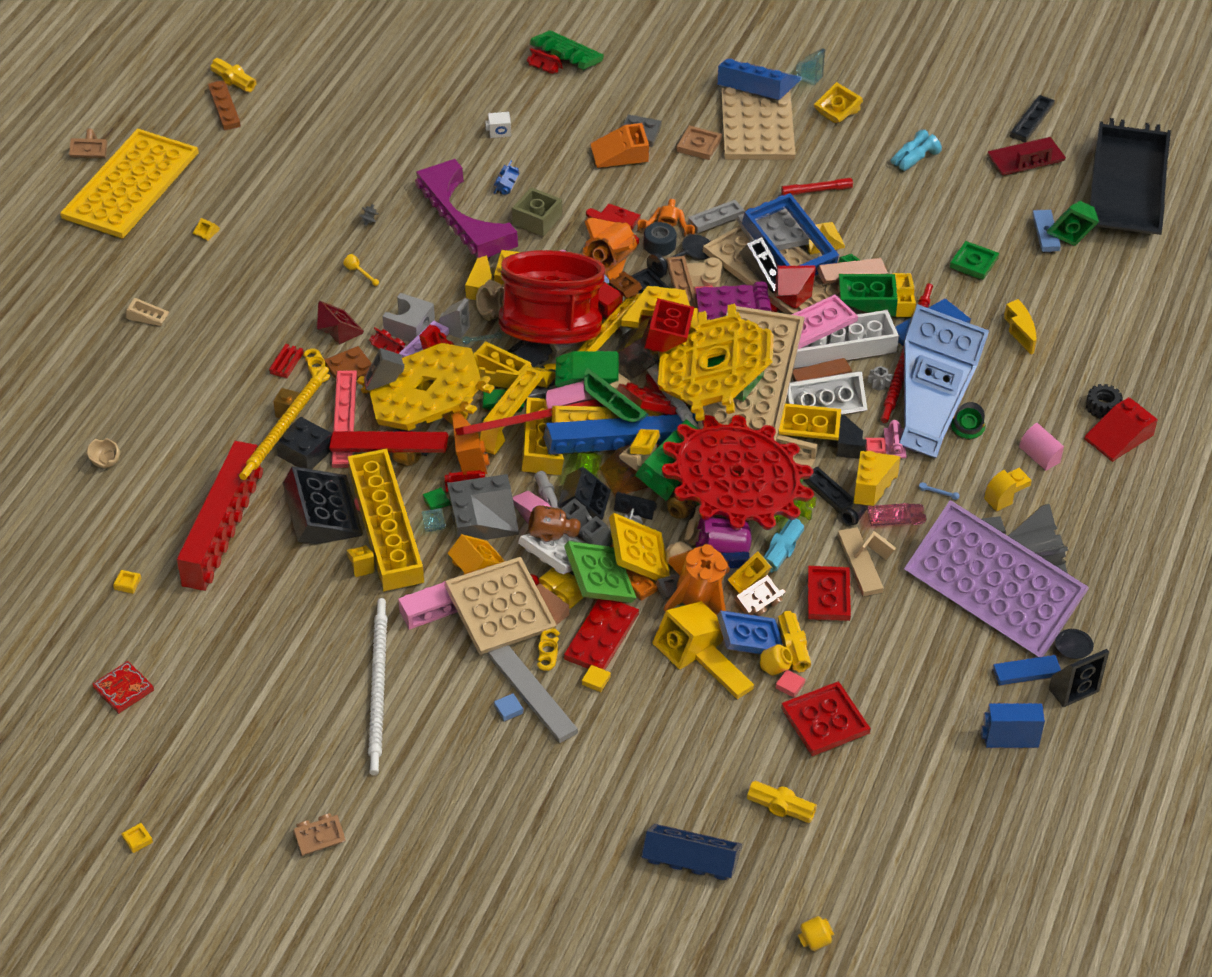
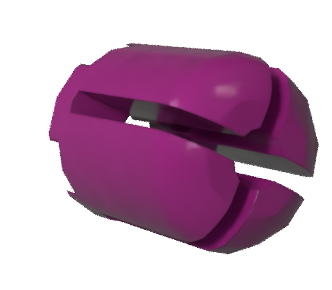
[696,517,752,561]

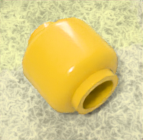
[760,644,793,676]
[798,916,834,951]

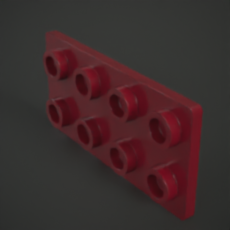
[987,137,1066,175]

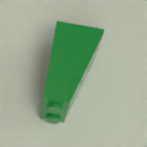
[635,419,698,501]

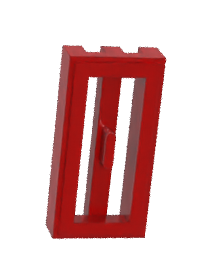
[269,344,304,378]

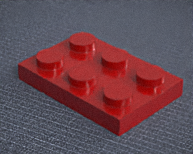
[617,382,677,415]
[808,566,851,621]

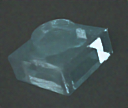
[422,508,446,532]

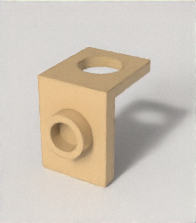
[855,531,896,560]

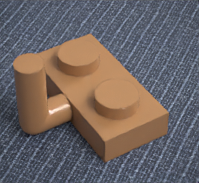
[69,128,107,158]

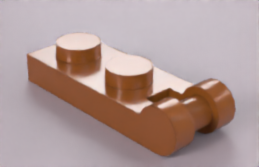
[609,271,642,298]

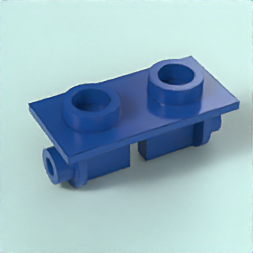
[494,160,519,195]

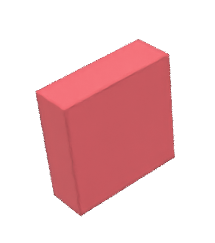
[865,438,886,454]
[776,670,805,698]

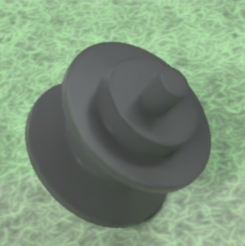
[359,204,379,225]

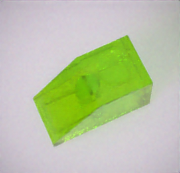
[576,452,603,478]

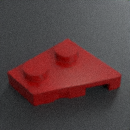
[419,324,454,350]

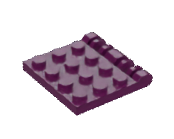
[696,282,771,320]

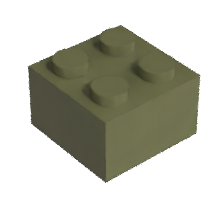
[512,187,562,237]

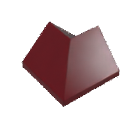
[317,301,364,345]

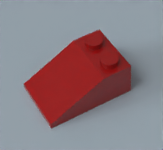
[1084,397,1158,462]

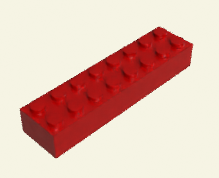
[177,441,263,591]

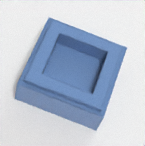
[494,694,523,721]

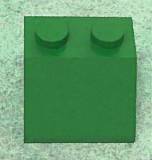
[1047,201,1099,246]

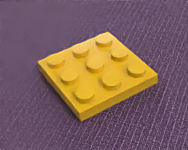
[609,513,670,581]

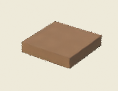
[677,126,722,160]

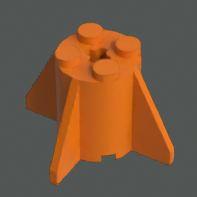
[581,218,637,280]
[664,544,730,615]

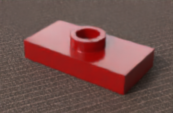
[604,203,641,230]

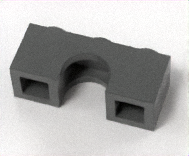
[561,498,613,547]

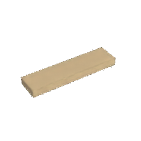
[838,527,884,597]

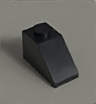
[837,415,866,459]

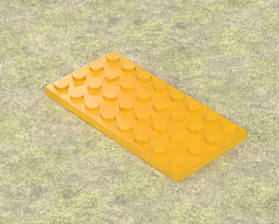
[60,128,199,239]

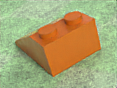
[452,411,490,475]

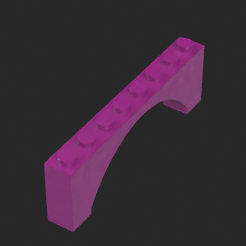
[415,159,518,258]

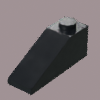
[739,237,778,293]

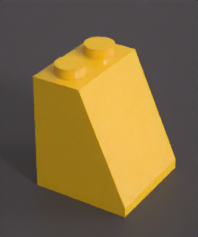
[652,601,724,669]

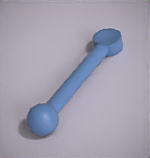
[919,483,960,500]

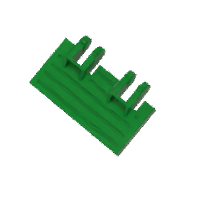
[530,30,604,69]

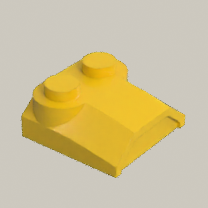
[814,82,863,123]

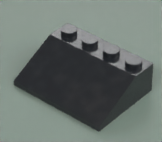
[283,466,363,544]

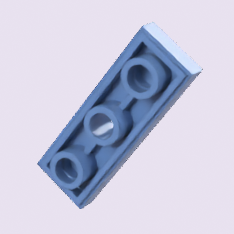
[1032,210,1061,252]

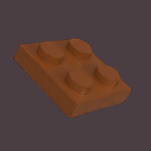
[324,346,372,380]

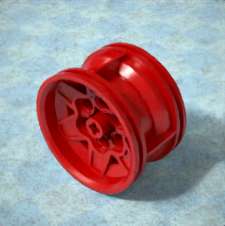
[498,250,605,344]

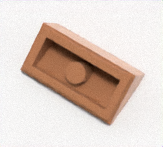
[536,584,569,625]

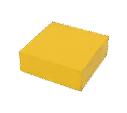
[113,570,141,594]
[582,665,611,692]
[121,823,153,853]

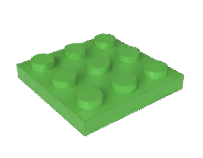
[564,541,636,603]

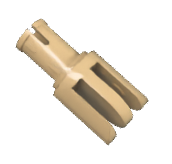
[684,505,701,545]

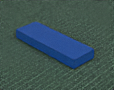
[993,655,1061,685]

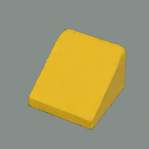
[192,218,220,241]

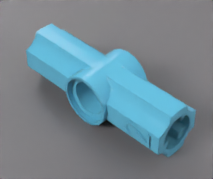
[764,519,804,573]

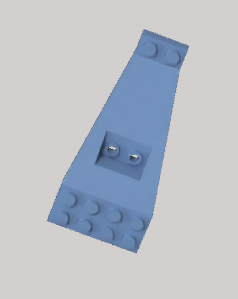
[899,304,989,459]

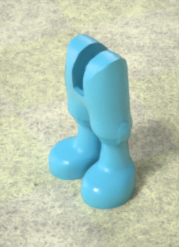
[891,130,942,171]

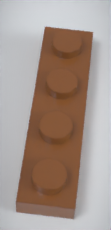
[208,80,241,131]

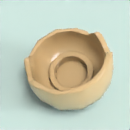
[86,438,120,468]

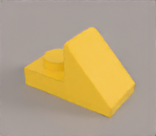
[346,545,375,577]
[728,551,772,594]

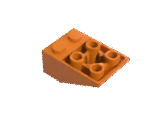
[590,123,649,168]

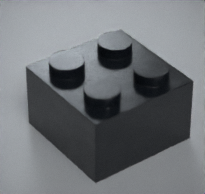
[276,416,332,469]

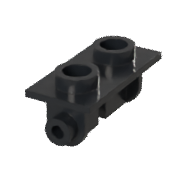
[614,492,658,520]

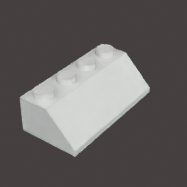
[786,372,867,414]

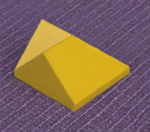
[805,222,845,255]

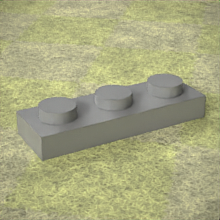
[688,200,744,233]

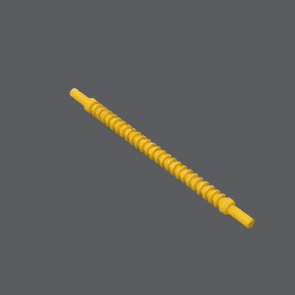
[239,366,329,480]

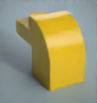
[984,467,1032,512]

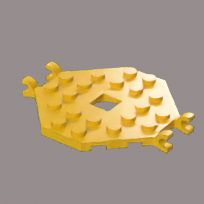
[658,303,774,421]
[357,343,494,431]

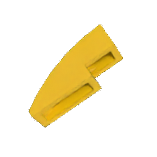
[892,273,916,317]
[1004,299,1037,355]

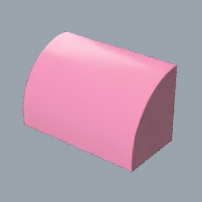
[546,381,591,409]
[1019,423,1064,471]

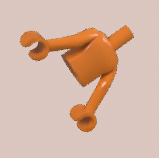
[637,199,695,236]

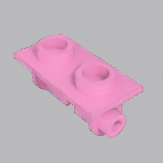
[884,420,906,458]

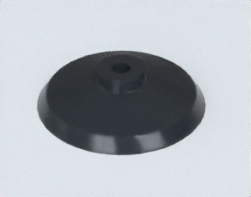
[1055,629,1094,659]

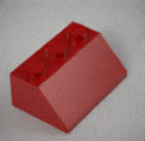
[645,298,695,352]

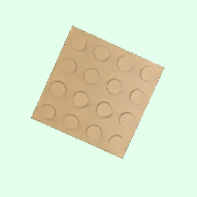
[444,557,557,655]

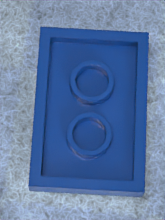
[717,611,784,654]

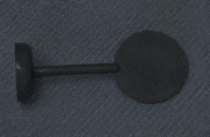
[646,234,711,278]

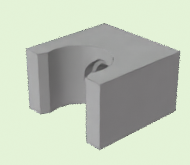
[382,293,435,342]

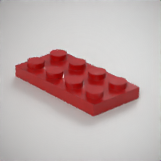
[564,599,639,670]

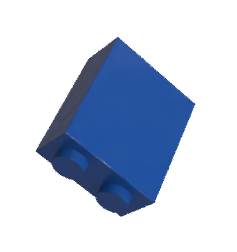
[981,703,1045,748]

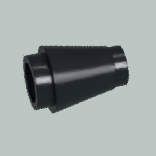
[841,504,868,526]

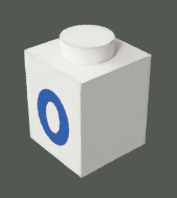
[485,112,511,138]

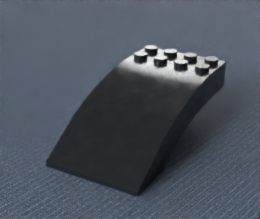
[1089,118,1171,235]

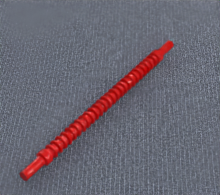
[881,283,933,423]

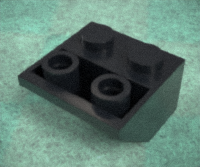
[558,467,611,520]

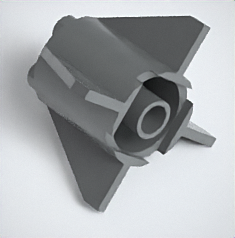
[1008,504,1068,574]

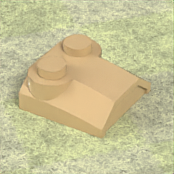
[687,257,723,292]

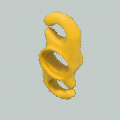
[303,348,330,382]
[537,628,560,671]

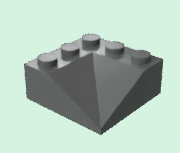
[447,474,519,540]

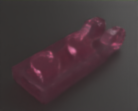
[867,503,927,526]

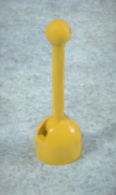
[343,254,379,286]

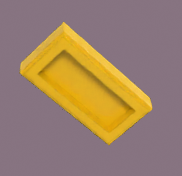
[630,429,660,455]

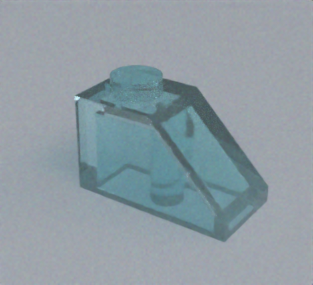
[796,48,825,86]

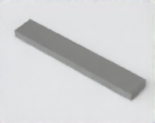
[489,645,578,743]

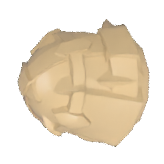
[476,279,504,321]

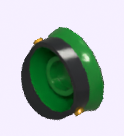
[951,402,986,439]

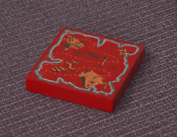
[93,661,154,714]

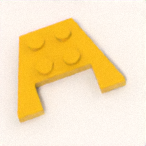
[621,286,696,334]

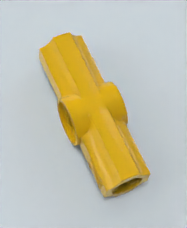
[210,58,256,93]
[777,611,811,672]
[747,781,817,823]

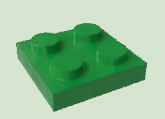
[950,241,999,280]

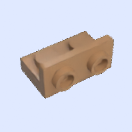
[293,813,346,856]

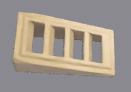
[125,298,169,326]

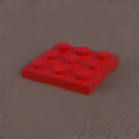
[781,681,871,756]

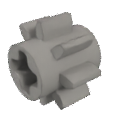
[868,366,892,390]

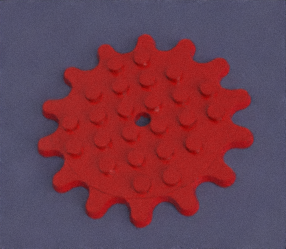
[662,415,814,530]

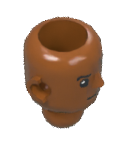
[528,505,581,542]

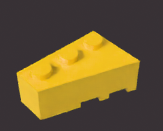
[474,341,532,388]
[854,451,901,506]

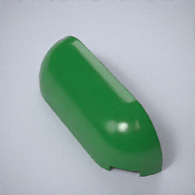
[584,367,649,422]

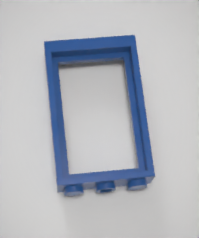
[742,193,839,276]

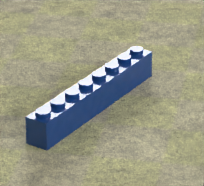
[543,413,699,454]

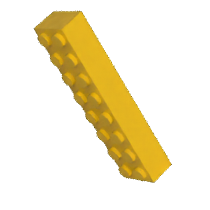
[347,449,424,591]

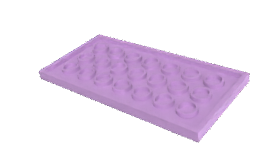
[904,500,1089,657]

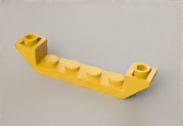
[480,367,556,455]

